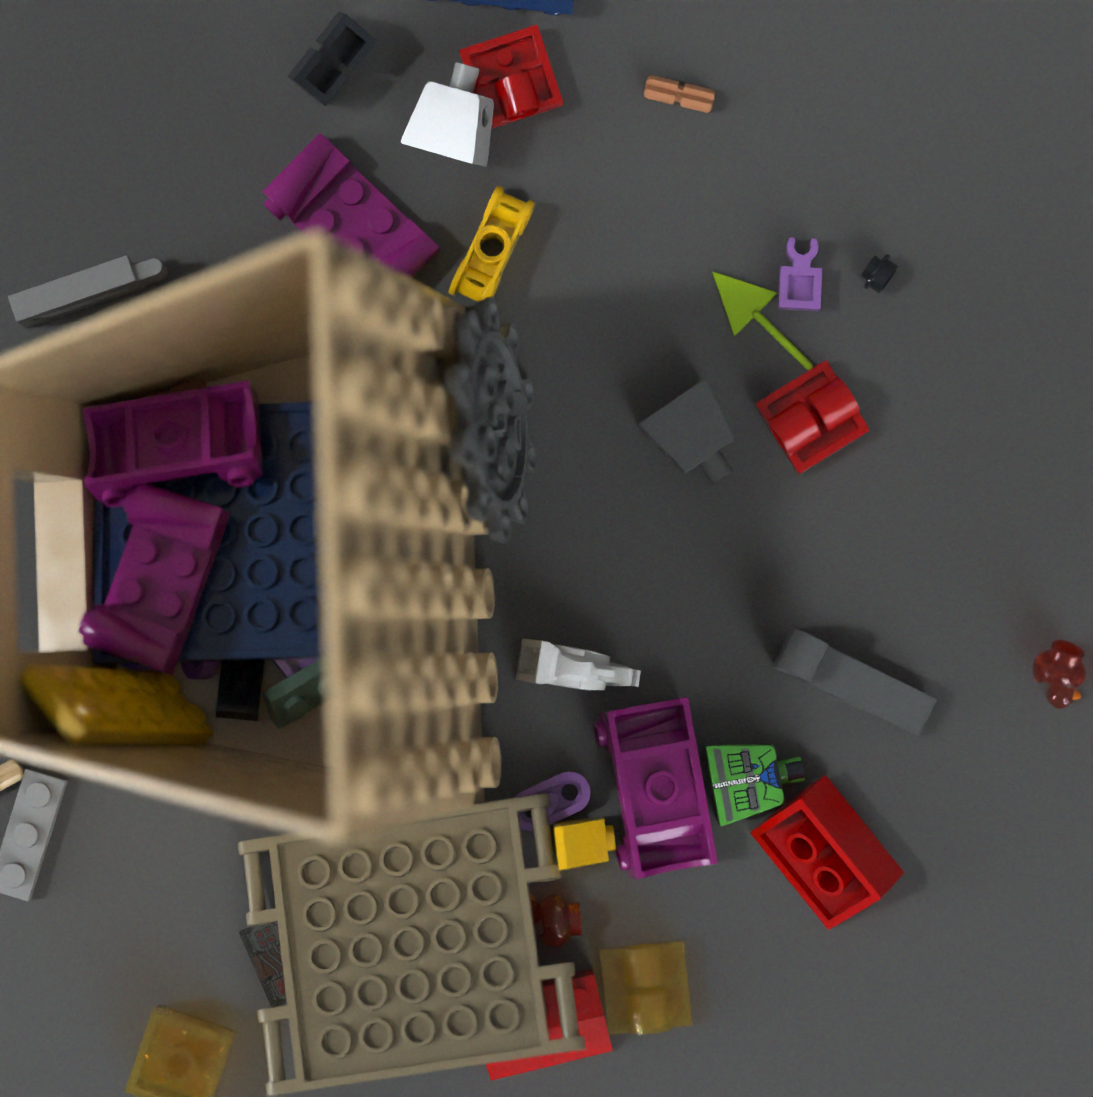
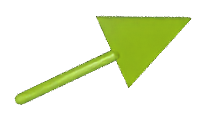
[712,271,813,370]

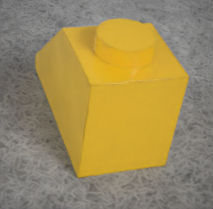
[554,817,616,870]

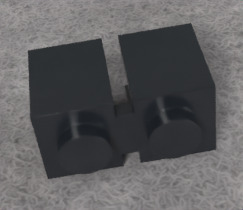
[287,12,378,106]

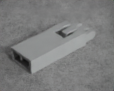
[8,255,168,328]

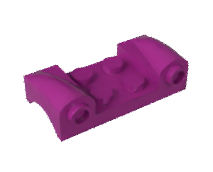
[262,133,441,279]
[83,380,263,507]
[79,483,230,676]
[593,697,718,879]

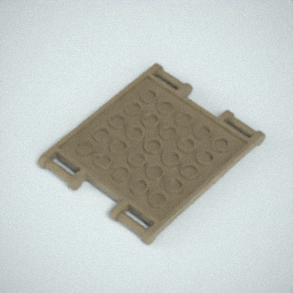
[238,794,586,1097]

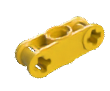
[448,185,536,302]

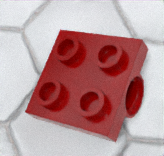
[459,24,563,129]

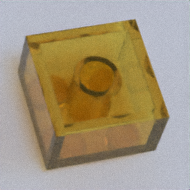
[124,1004,238,1097]

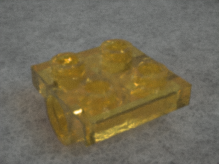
[600,940,693,1035]

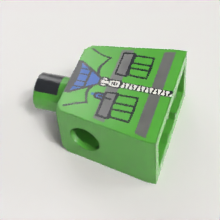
[703,744,805,826]

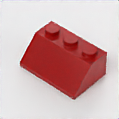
[750,775,905,930]
[486,968,613,1081]

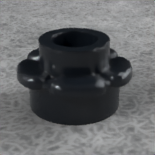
[861,254,898,294]

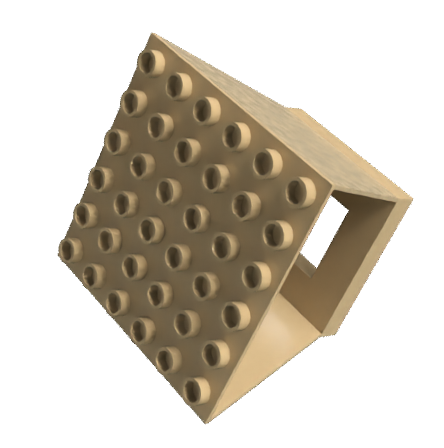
[0,232,501,840]

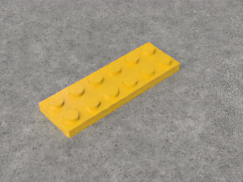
[19,665,214,745]

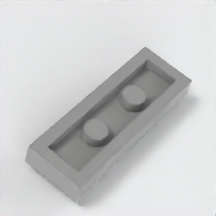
[0,768,68,901]

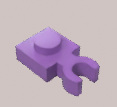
[778,237,822,312]

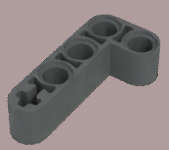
[772,628,937,737]

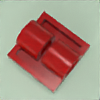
[754,360,870,475]

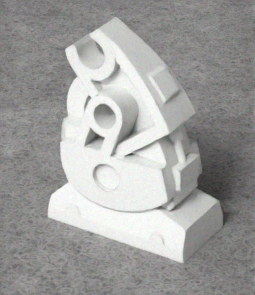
[515,638,641,690]

